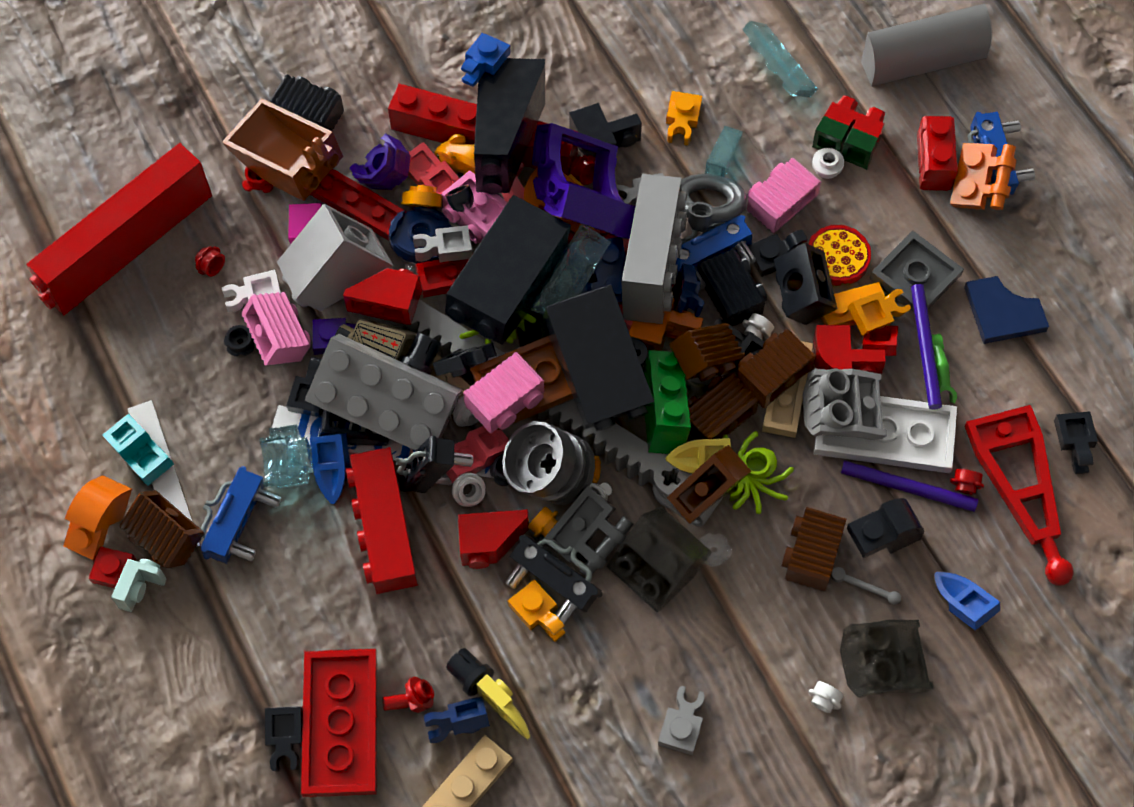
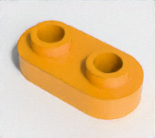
[401,185,442,208]

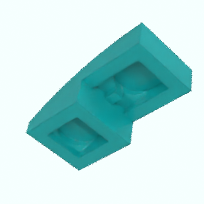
[102,413,174,486]

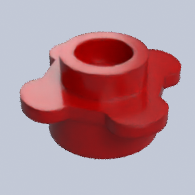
[242,167,274,193]

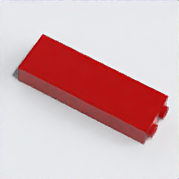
[26,143,212,315]

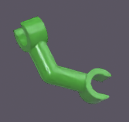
[932,334,957,404]

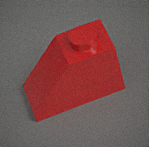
[343,268,422,325]
[458,509,529,569]

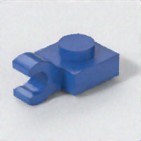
[461,33,510,87]

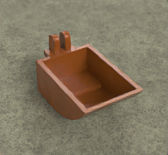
[222,98,343,201]

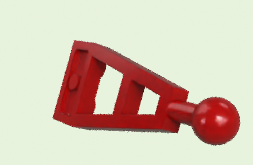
[964,405,1074,586]

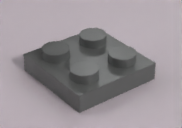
[870,230,964,312]

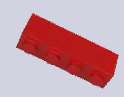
[346,447,418,594]

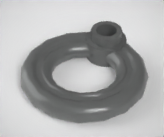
[681,173,747,231]

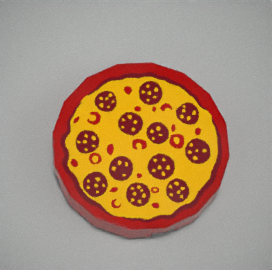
[808,225,871,286]

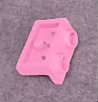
[442,171,507,244]

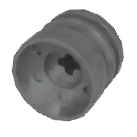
[502,421,596,505]

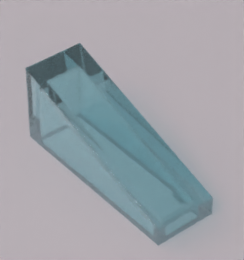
[705,126,743,177]

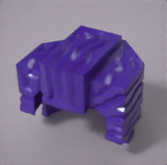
[349,133,411,190]

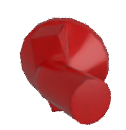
[382,676,434,713]

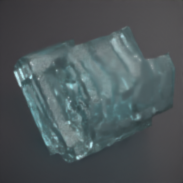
[259,424,314,488]

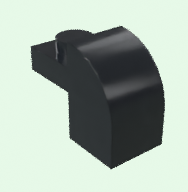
[569,103,642,158]
[847,498,924,558]

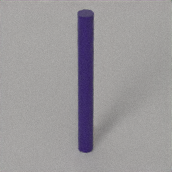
[911,284,942,410]
[841,460,978,512]

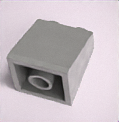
[277,204,393,311]

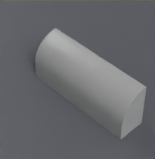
[861,4,992,86]

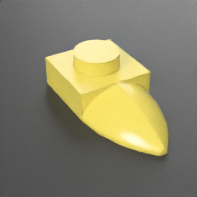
[665,438,731,474]
[477,674,530,740]

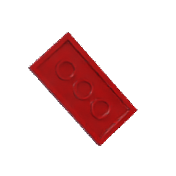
[301,648,377,797]

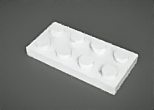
[814,396,957,474]

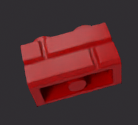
[917,116,958,191]

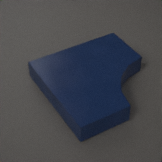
[964,276,1049,344]

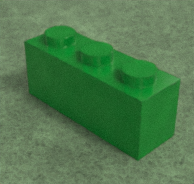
[643,350,691,454]

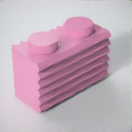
[747,158,821,233]
[242,292,311,365]
[463,352,544,433]

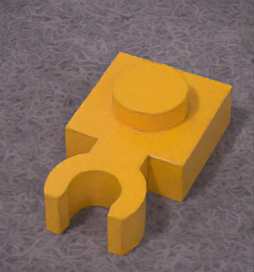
[666,91,702,146]
[848,289,911,336]

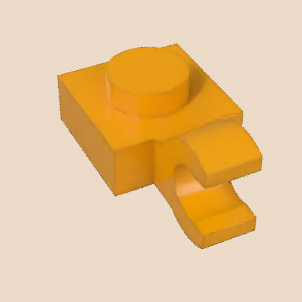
[508,579,566,642]

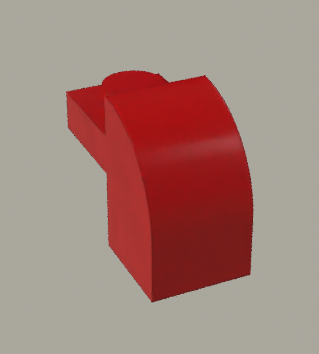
[813,325,886,374]

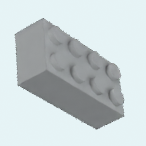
[622,174,687,324]
[304,334,463,450]

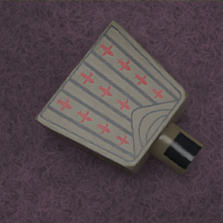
[335,320,417,361]

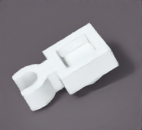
[222,270,281,312]

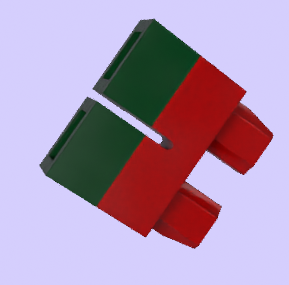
[812,95,885,170]

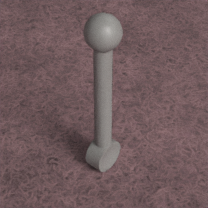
[831,567,901,605]

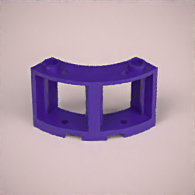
[532,123,636,239]

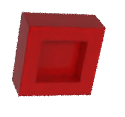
[862,325,898,356]
[88,546,136,588]

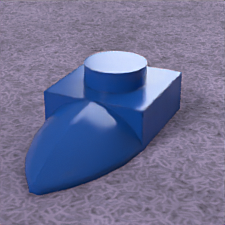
[310,433,350,504]
[934,572,1000,631]

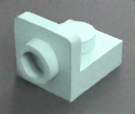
[111,559,167,612]

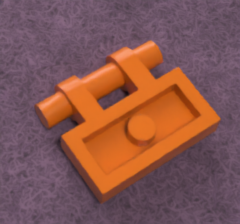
[950,143,1017,210]

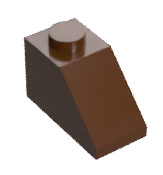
[667,445,751,524]

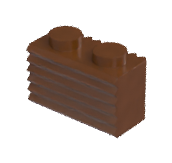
[669,323,745,382]
[737,329,816,408]
[688,372,759,440]
[120,490,205,568]
[781,507,847,591]

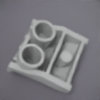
[803,368,887,440]

